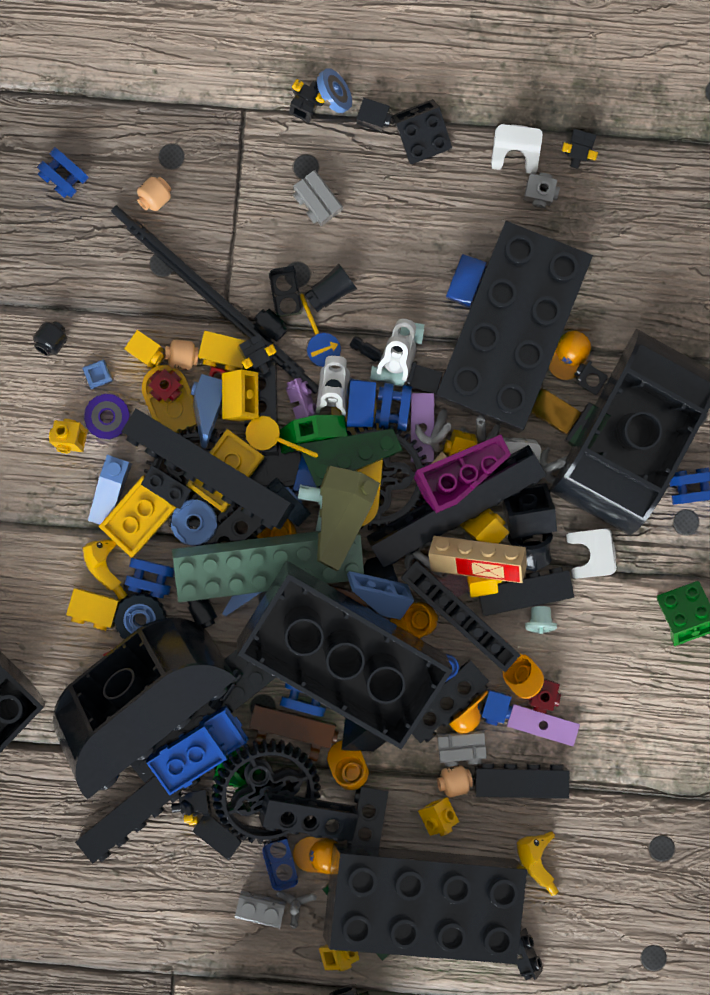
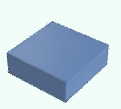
[82,359,113,390]

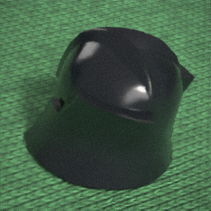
[508,532,553,572]

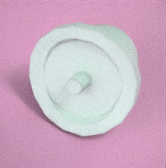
[525,606,557,634]

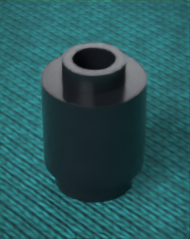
[254,308,289,342]
[187,599,218,629]

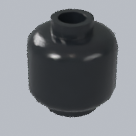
[33,321,68,356]

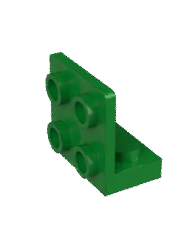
[656,581,710,646]

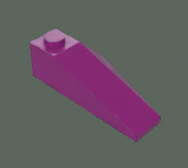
[414,435,511,513]

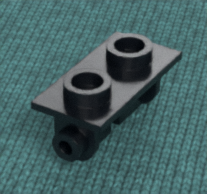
[141,465,192,509]
[517,928,543,980]

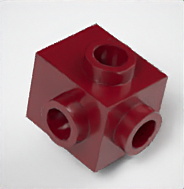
[149,368,183,403]
[527,679,561,714]

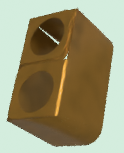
[531,388,582,434]

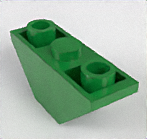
[279,415,348,454]

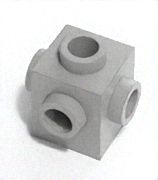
[523,173,560,208]

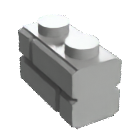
[292,170,343,226]
[437,729,487,767]
[235,890,286,929]

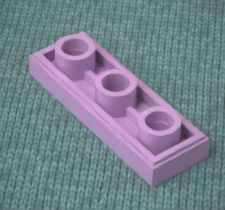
[411,393,434,463]
[506,704,580,746]

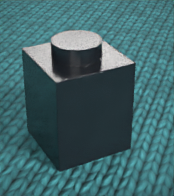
[356,97,392,133]

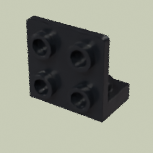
[392,99,452,164]

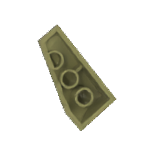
[317,466,380,571]

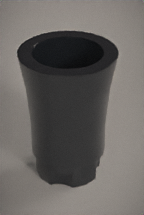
[305,263,357,312]

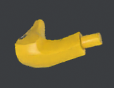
[82,539,127,600]
[517,831,559,896]

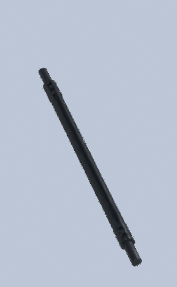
[111,205,319,394]

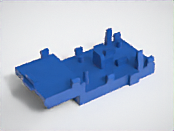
[146,706,249,796]

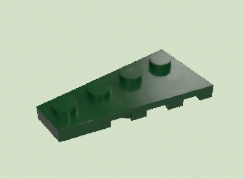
[298,429,402,488]

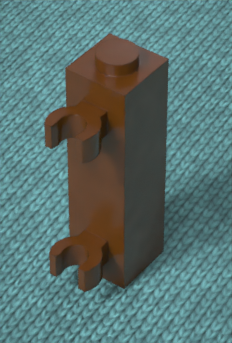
[249,703,339,762]

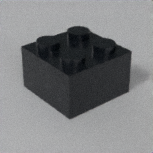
[502,483,557,539]

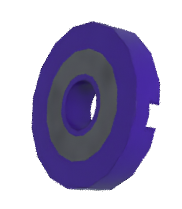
[84,394,131,440]

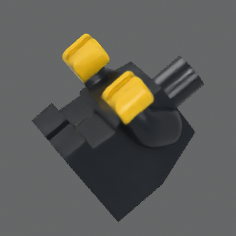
[289,79,325,123]
[562,129,598,169]
[238,334,277,375]
[171,790,212,825]

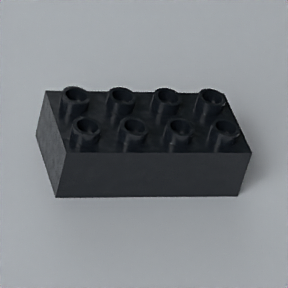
[434,221,593,433]
[237,561,453,750]
[323,843,527,964]

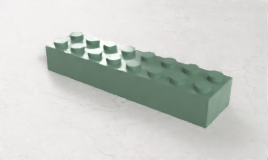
[171,531,364,603]

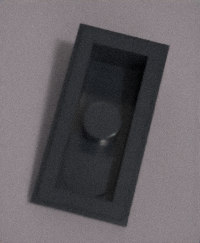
[192,815,243,860]

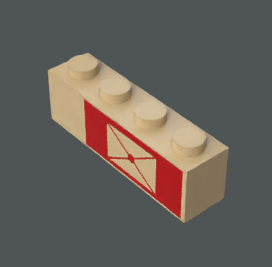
[428,536,527,583]

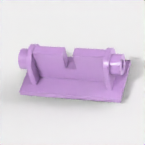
[286,378,319,419]

